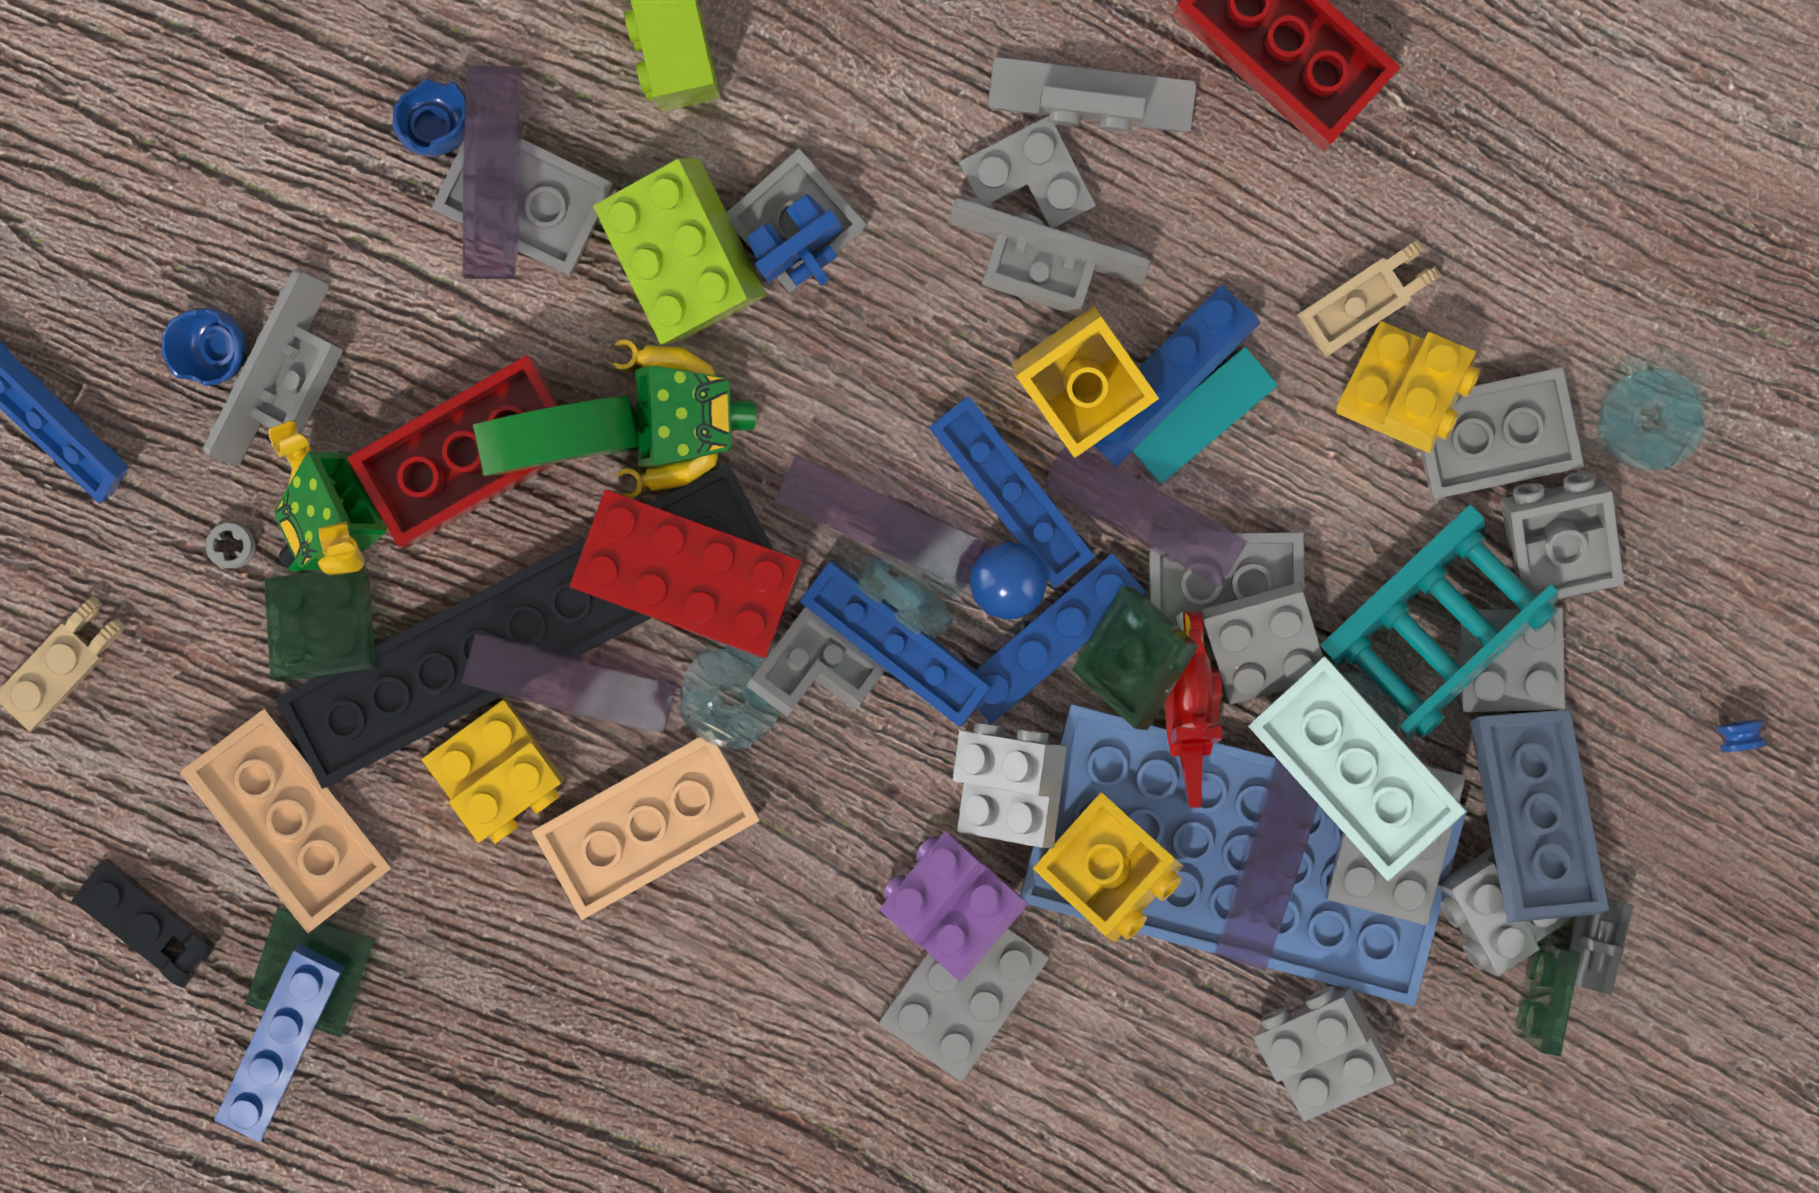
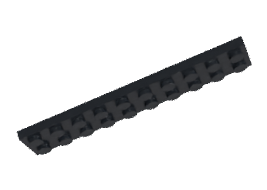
[275,463,774,789]

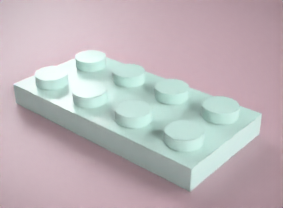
[1248,656,1468,881]

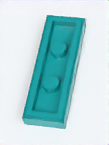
[1132,347,1278,485]

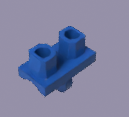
[747,194,843,287]

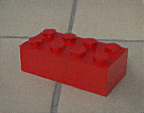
[1172,0,1401,152]
[347,355,561,548]
[569,489,803,658]

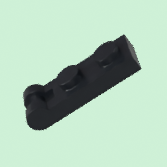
[71,859,216,988]

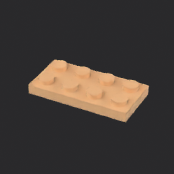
[180,709,391,934]
[531,731,760,920]

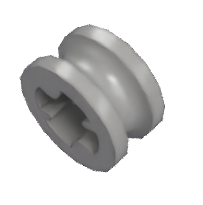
[205,523,256,568]

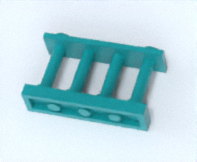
[1320,504,1558,741]

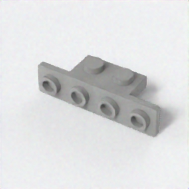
[988,57,1196,133]
[949,197,1151,316]
[203,269,343,466]

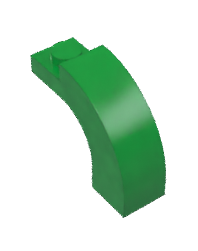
[473,396,639,476]

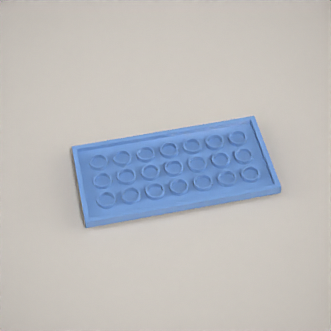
[1020,703,1467,1006]

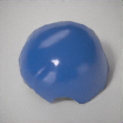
[392,78,471,157]
[162,308,246,386]
[969,542,1048,620]

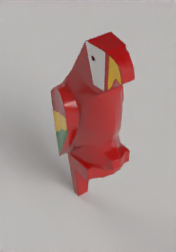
[1161,611,1223,808]

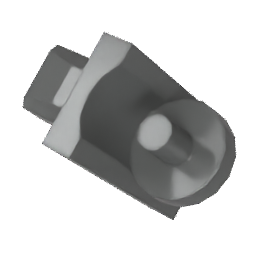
[1559,898,1634,995]

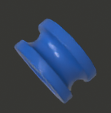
[1717,719,1767,752]

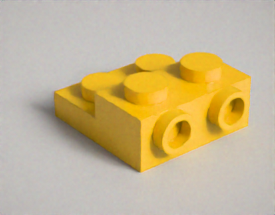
[1336,321,1480,454]
[421,699,566,845]
[1032,792,1184,942]

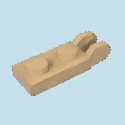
[1296,239,1442,358]
[0,596,126,732]

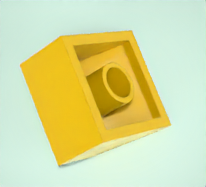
[1011,305,1159,458]

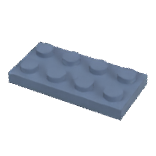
[1470,710,1609,923]

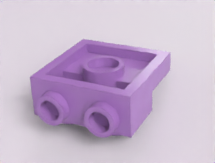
[879,831,1029,981]

